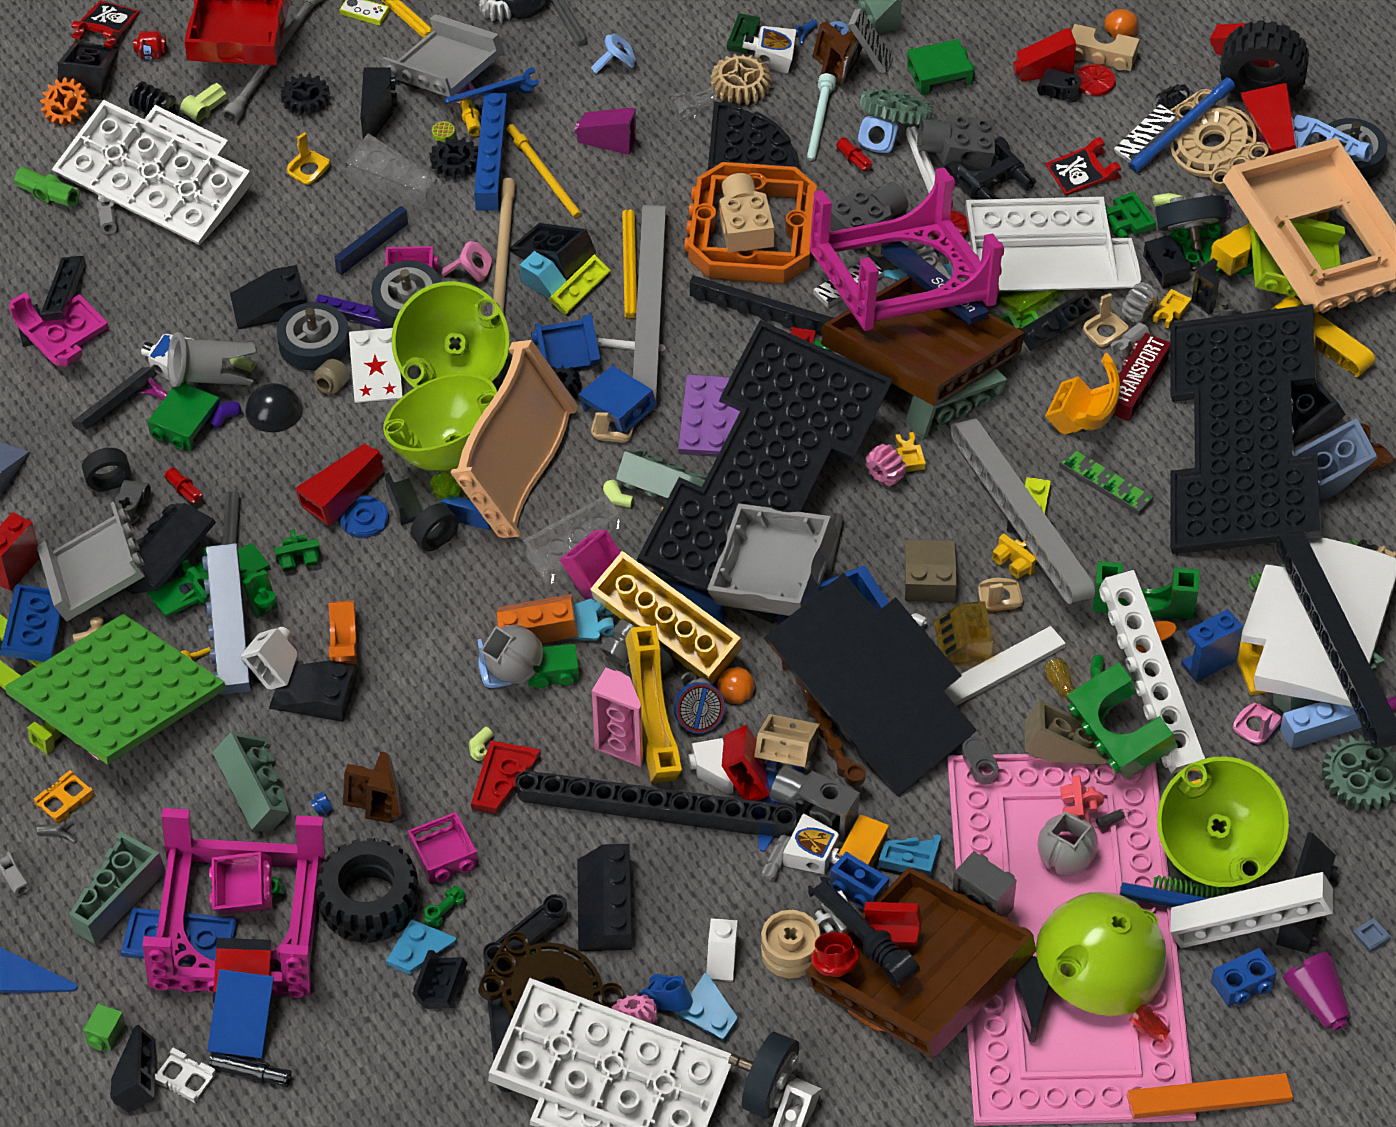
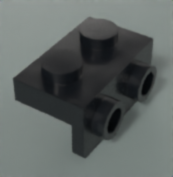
[412,950,468,1009]

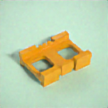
[34,770,95,824]

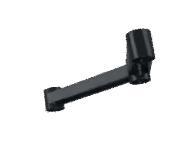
[483,894,568,1093]

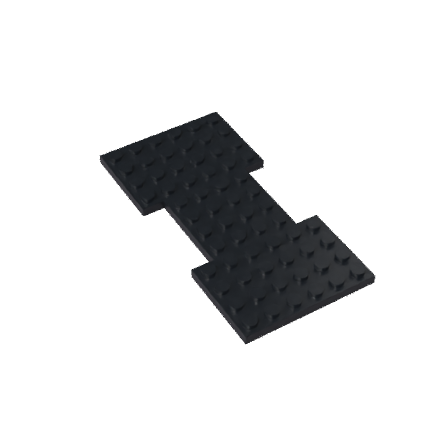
[1170,304,1321,554]
[637,320,893,624]

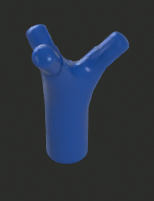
[795,20,818,44]

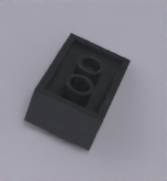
[57,42,118,95]
[360,67,398,147]
[509,223,596,278]
[230,265,306,329]
[1292,380,1346,445]
[269,660,357,722]

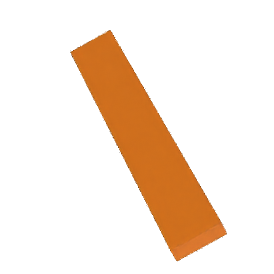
[1126,1073,1293,1119]

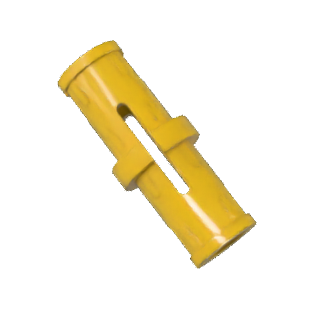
[460,99,481,137]

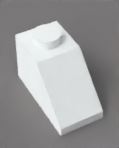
[688,738,733,794]
[706,918,738,982]
[772,1078,822,1127]

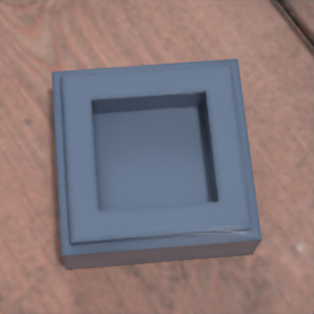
[1352,918,1391,953]

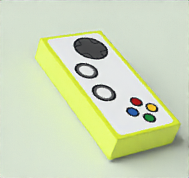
[339,0,389,26]

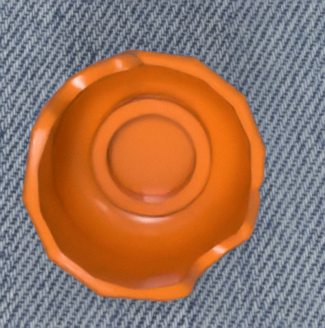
[1104,9,1138,39]
[717,667,755,705]

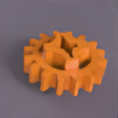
[40,77,90,127]

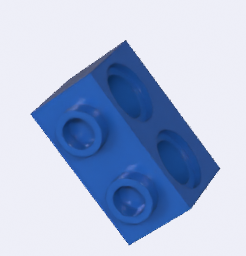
[1211,948,1277,1006]

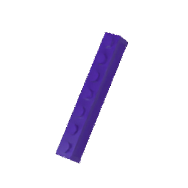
[315,294,391,329]

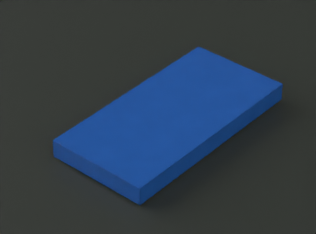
[0,584,62,662]
[121,907,237,964]

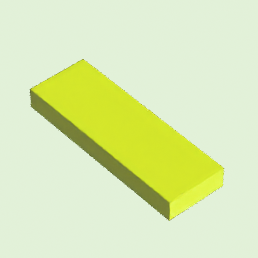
[548,254,611,315]

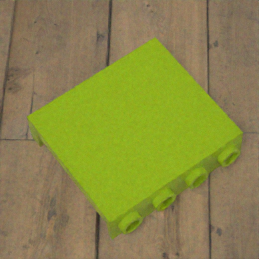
[1249,218,1345,298]

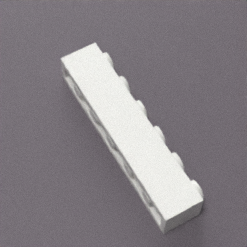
[1170,872,1333,949]

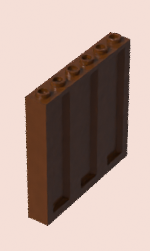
[821,275,1025,406]
[806,867,1036,1059]

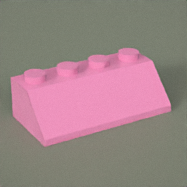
[592,668,643,767]

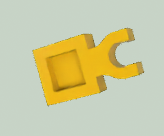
[1153,289,1192,329]
[895,432,926,472]

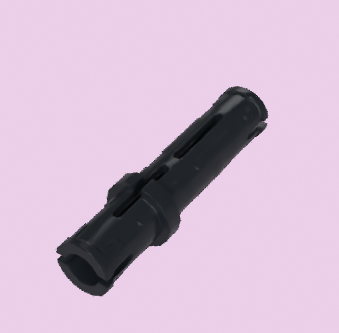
[209,1052,292,1088]

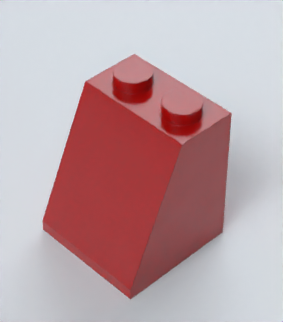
[0,512,40,591]

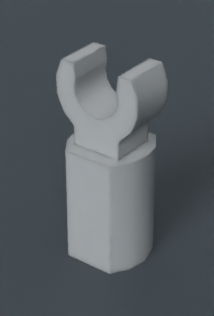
[97,200,117,235]
[1110,323,1150,357]

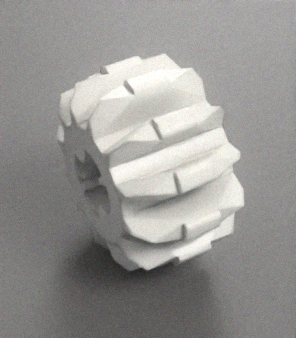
[479,0,511,23]

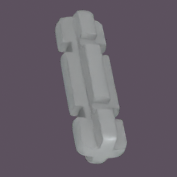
[762,834,791,881]

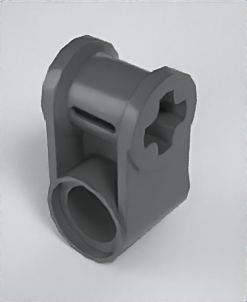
[115,480,151,526]

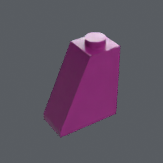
[575,108,637,155]

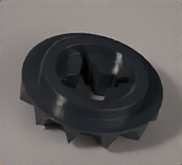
[1154,84,1190,109]

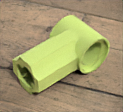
[180,83,227,124]

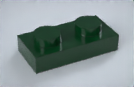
[727,13,760,54]

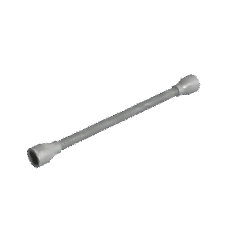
[222,0,322,123]

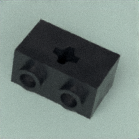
[1143,235,1192,289]

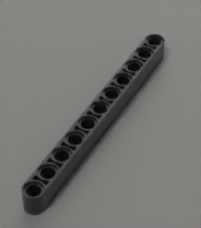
[1276,531,1396,749]
[515,771,797,838]

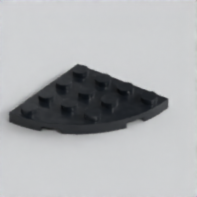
[708,101,799,171]

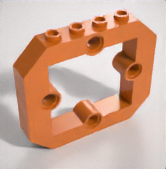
[684,162,817,284]

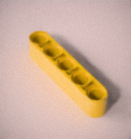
[1271,296,1375,378]

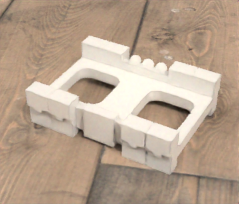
[155,1048,216,1103]

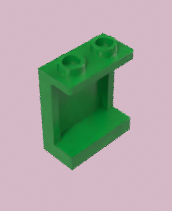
[907,39,975,95]
[147,383,220,451]

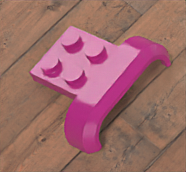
[9,292,109,367]

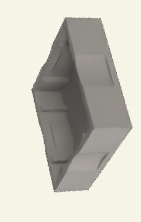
[707,503,839,616]

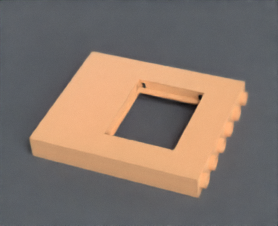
[1222,138,1396,313]

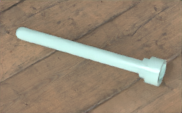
[807,73,837,161]

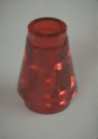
[1129,1004,1171,1043]

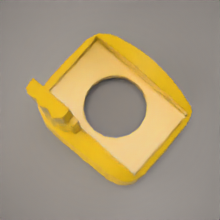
[287,132,331,185]

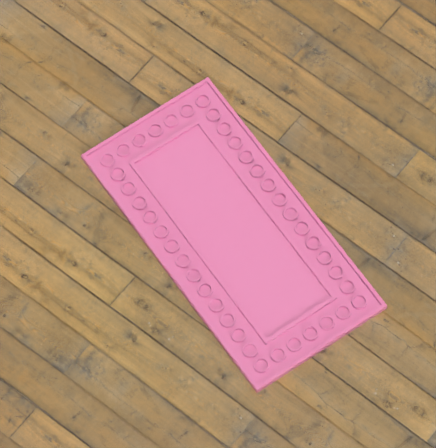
[947,754,1196,1126]

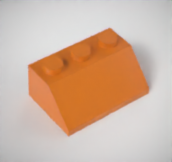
[497,594,579,644]

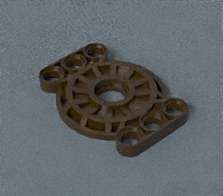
[478,931,624,1018]

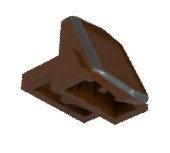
[812,21,862,85]
[343,752,403,823]

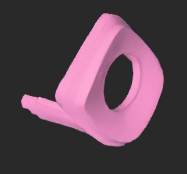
[442,241,492,282]
[1233,703,1282,744]

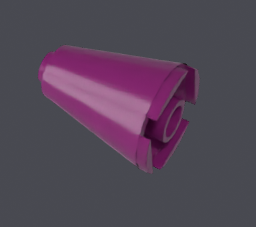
[1282,952,1350,1031]

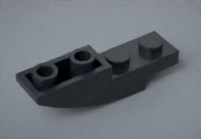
[1020,291,1098,351]

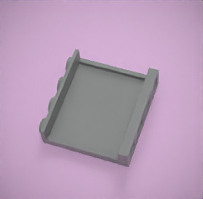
[382,14,504,97]
[37,502,145,621]

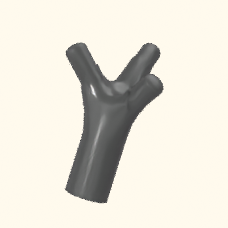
[37,821,77,844]

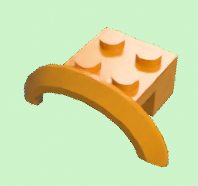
[1045,353,1120,435]

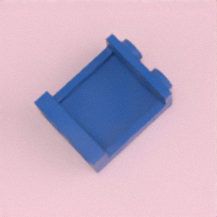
[531,314,600,369]
[579,365,657,434]
[1181,609,1243,682]

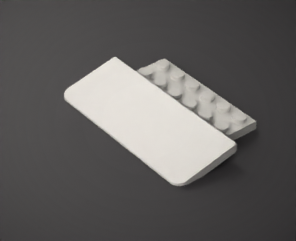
[948,197,1141,292]

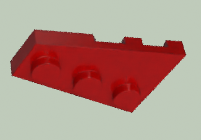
[471,740,541,814]

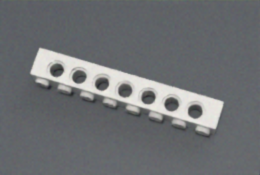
[1099,570,1205,774]

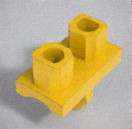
[992,533,1037,579]

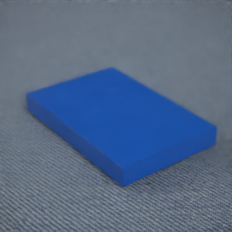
[207,969,274,1058]

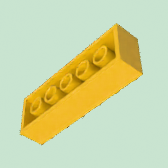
[590,551,743,685]

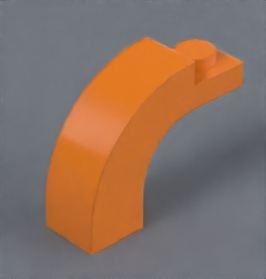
[328,600,357,664]

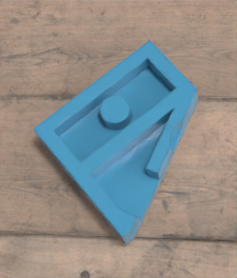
[878,835,942,878]
[386,919,457,975]
[677,973,738,1042]

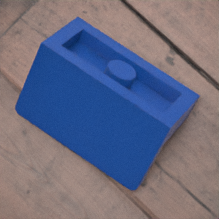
[441,496,491,530]

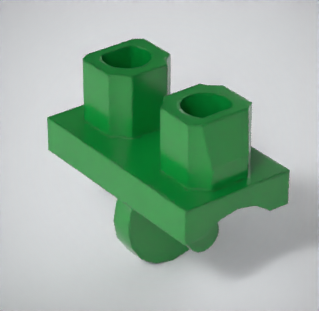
[274,529,320,572]
[242,570,278,619]

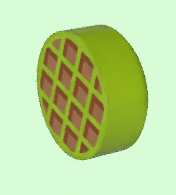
[432,121,455,142]

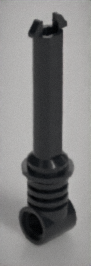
[808,877,920,988]

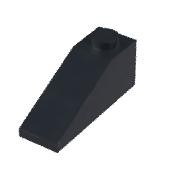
[1012,956,1049,1043]
[110,1024,156,1113]

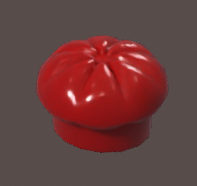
[811,932,860,977]

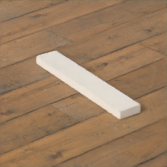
[944,626,1065,706]

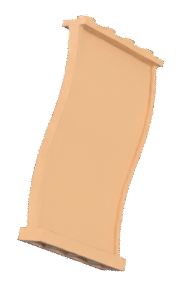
[451,340,578,538]

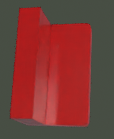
[864,902,922,946]

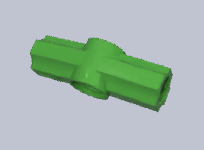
[14,167,80,207]

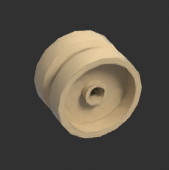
[761,910,820,979]

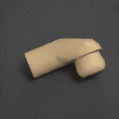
[73,617,105,643]

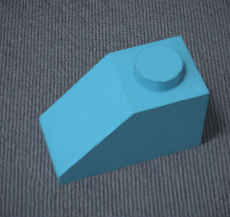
[519,251,566,299]

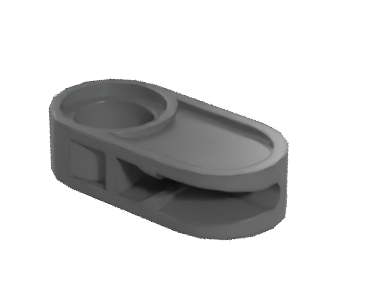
[962,737,999,785]

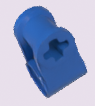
[638,974,693,1012]

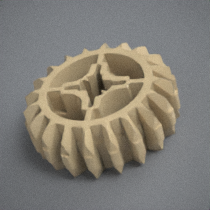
[711,53,771,107]

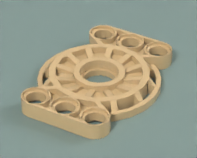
[1168,89,1270,190]

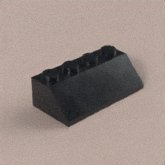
[126,503,216,594]
[1276,832,1338,953]
[577,844,632,951]

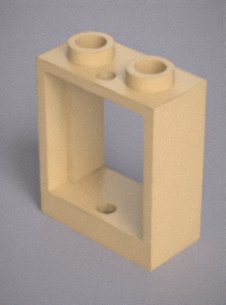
[754,714,819,767]

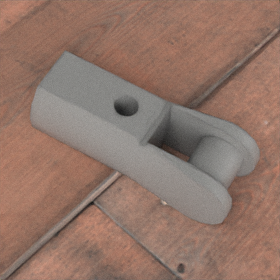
[0,852,31,897]

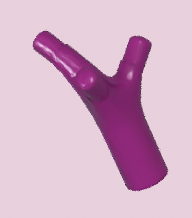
[139,378,168,400]

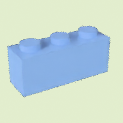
[1280,702,1361,749]

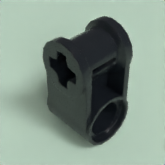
[1037,69,1082,103]

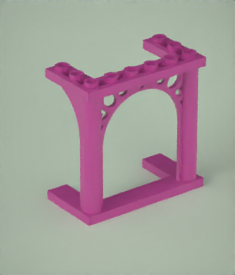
[809,168,1004,331]
[143,808,326,998]

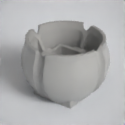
[480,625,543,684]
[1037,811,1098,875]

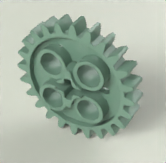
[860,88,934,124]
[1321,735,1396,812]

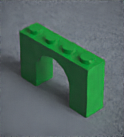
[1092,561,1200,620]
[1067,662,1178,780]

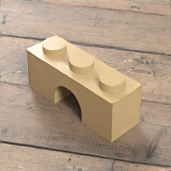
[1072,24,1139,71]

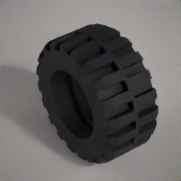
[1220,20,1309,100]
[316,838,420,943]

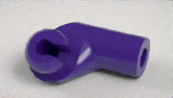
[209,401,241,429]

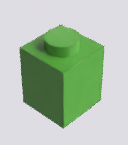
[83,1004,126,1051]

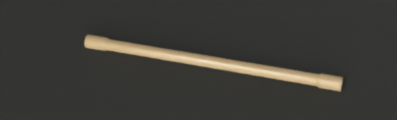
[492,178,516,379]

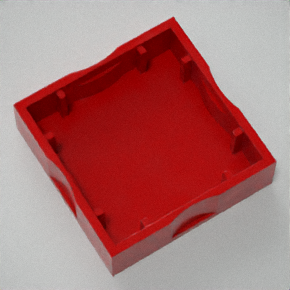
[184,0,290,66]

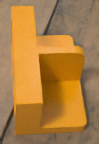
[839,815,889,868]

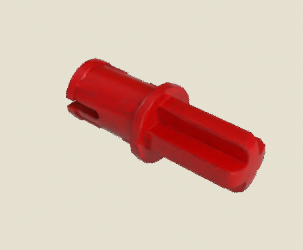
[836,137,873,172]
[164,467,203,504]

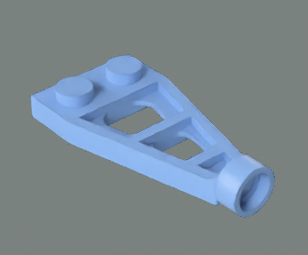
[1294,115,1373,162]

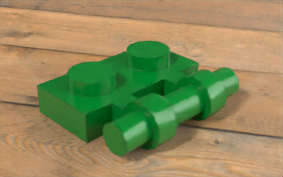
[1105,192,1156,238]

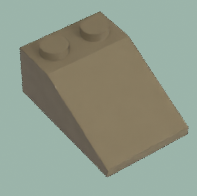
[905,540,956,602]
[1024,700,1108,765]

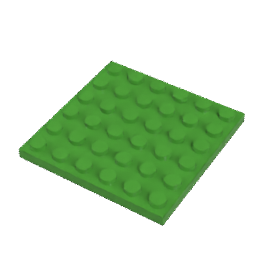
[5,614,225,765]

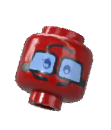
[133,31,167,59]

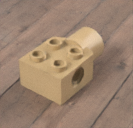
[720,173,774,253]

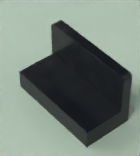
[1191,258,1220,315]
[385,472,423,525]

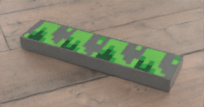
[1059,448,1154,516]

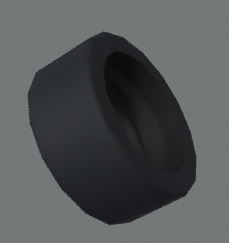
[82,448,131,492]
[410,503,459,551]

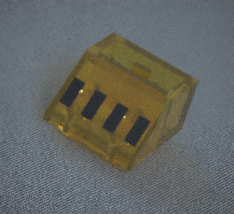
[934,601,993,663]

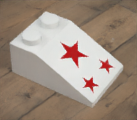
[349,328,403,403]

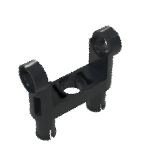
[944,136,1036,200]

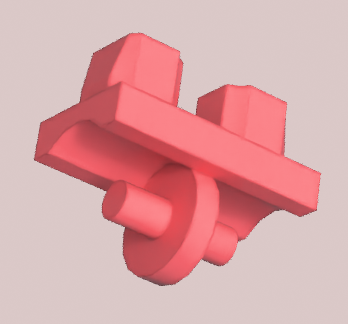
[1060,775,1104,823]

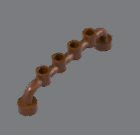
[795,676,866,787]

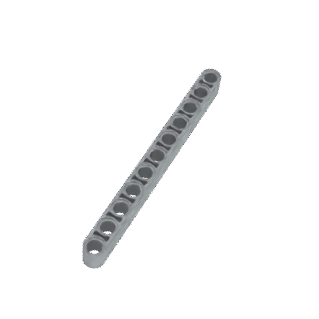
[633,205,666,404]
[951,418,1095,604]

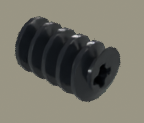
[129,81,179,115]

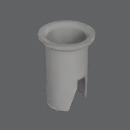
[167,332,256,387]

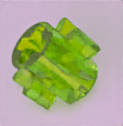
[429,471,461,500]

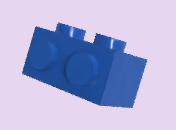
[830,851,889,909]

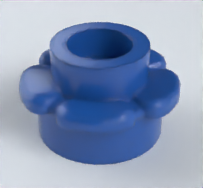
[311,792,333,816]

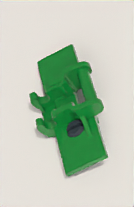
[148,543,270,618]

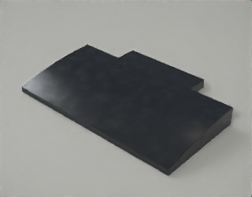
[764,573,977,796]

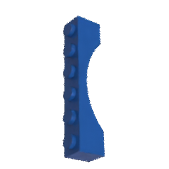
[474,93,508,210]

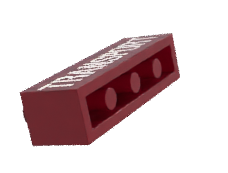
[1113,333,1171,421]

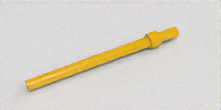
[507,124,582,218]

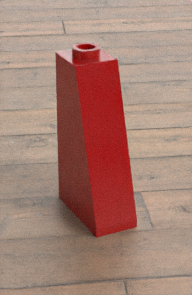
[1241,83,1298,155]
[295,443,384,526]

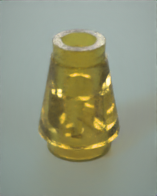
[1044,658,1074,697]

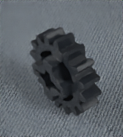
[280,73,330,116]
[430,136,478,179]

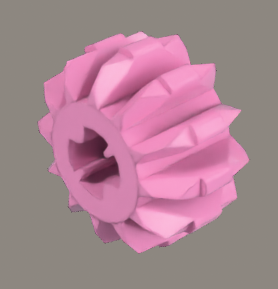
[865,444,907,487]
[612,993,658,1025]

